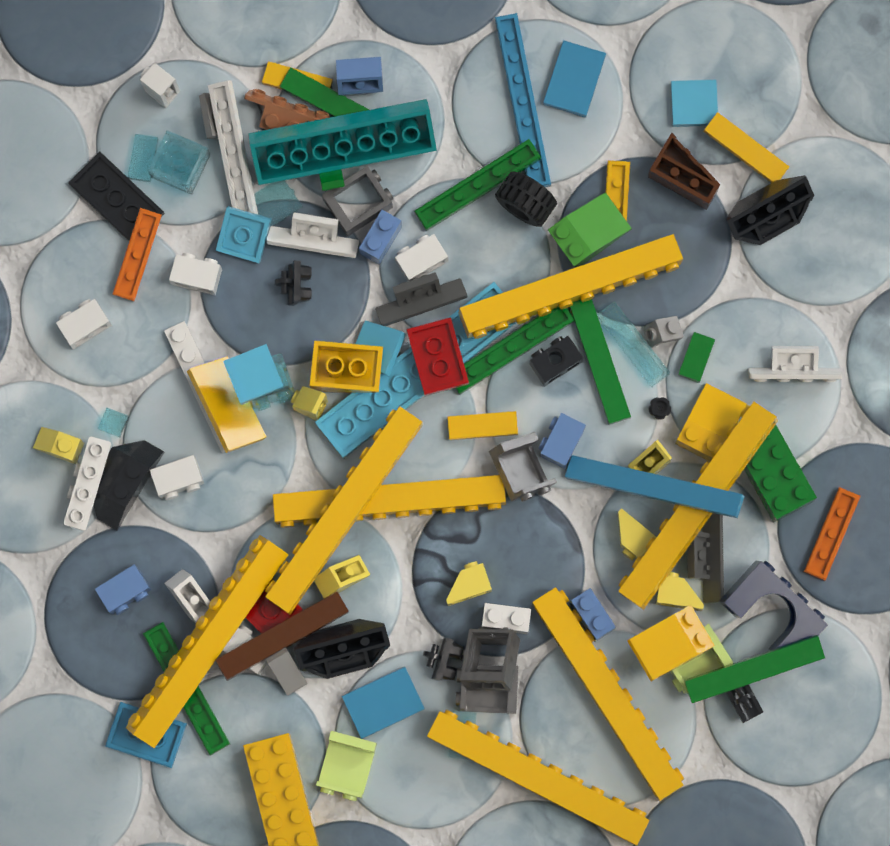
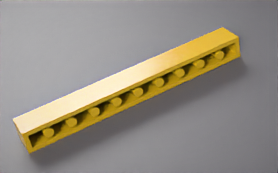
[458,234,683,339]
[618,401,778,610]
[265,406,423,615]
[273,475,506,528]
[126,535,289,748]
[532,587,684,801]
[427,710,650,845]

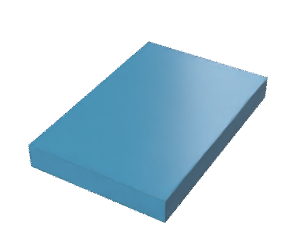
[543,40,606,117]
[342,667,425,739]
[105,702,187,768]

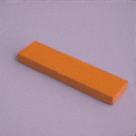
[112,208,162,301]
[803,487,861,581]

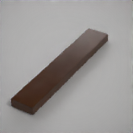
[215,592,349,681]

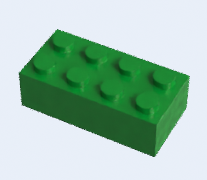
[744,425,817,523]

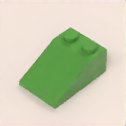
[548,192,632,268]

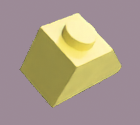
[291,386,328,421]
[33,427,84,464]
[628,440,672,474]
[617,508,656,561]
[314,555,370,599]
[446,561,492,606]
[656,572,704,611]

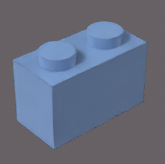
[336,57,383,95]
[359,210,402,265]
[538,413,586,469]
[95,564,151,615]
[570,588,616,642]

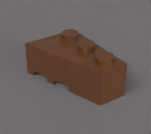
[648,133,720,210]

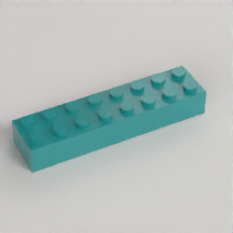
[248,99,437,185]

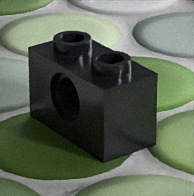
[530,336,583,387]

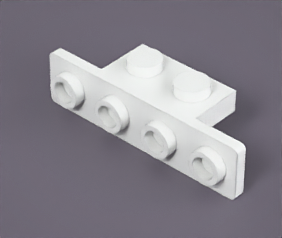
[266,213,359,258]
[748,346,842,382]
[64,436,111,531]

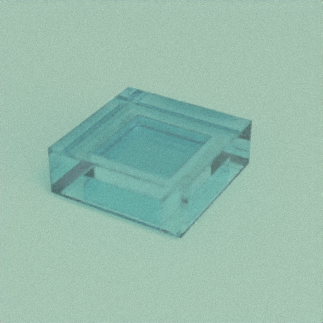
[98,408,129,438]

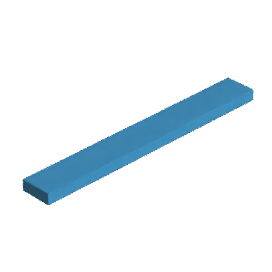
[495,13,551,187]
[565,455,744,519]

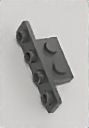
[375,272,468,326]
[687,513,724,603]

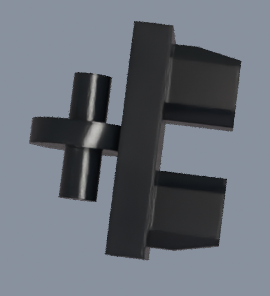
[274,260,312,306]
[422,638,464,680]
[726,684,763,723]

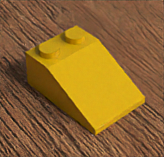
[310,341,383,393]
[675,383,747,462]
[627,606,715,681]

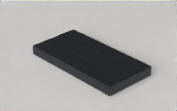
[68,151,165,241]

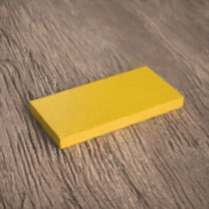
[187,356,266,453]

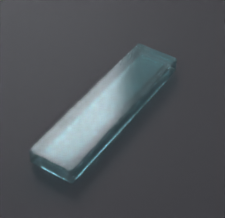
[597,301,670,387]

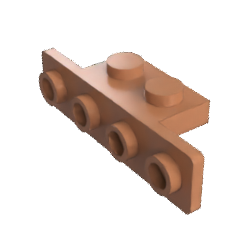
[244,89,330,130]

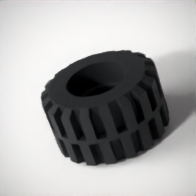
[495,171,557,227]

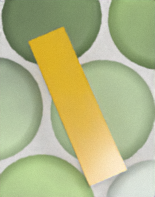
[703,112,790,183]

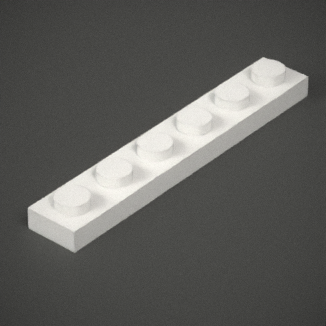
[208,80,258,215]
[164,321,225,454]

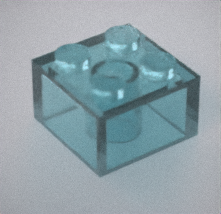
[148,130,211,195]

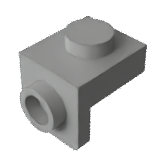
[644,316,684,348]

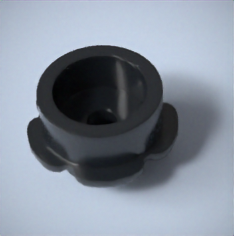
[649,397,671,420]

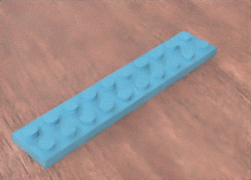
[315,282,517,459]

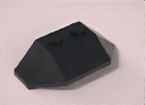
[726,175,815,245]
[93,440,165,531]
[294,619,390,679]

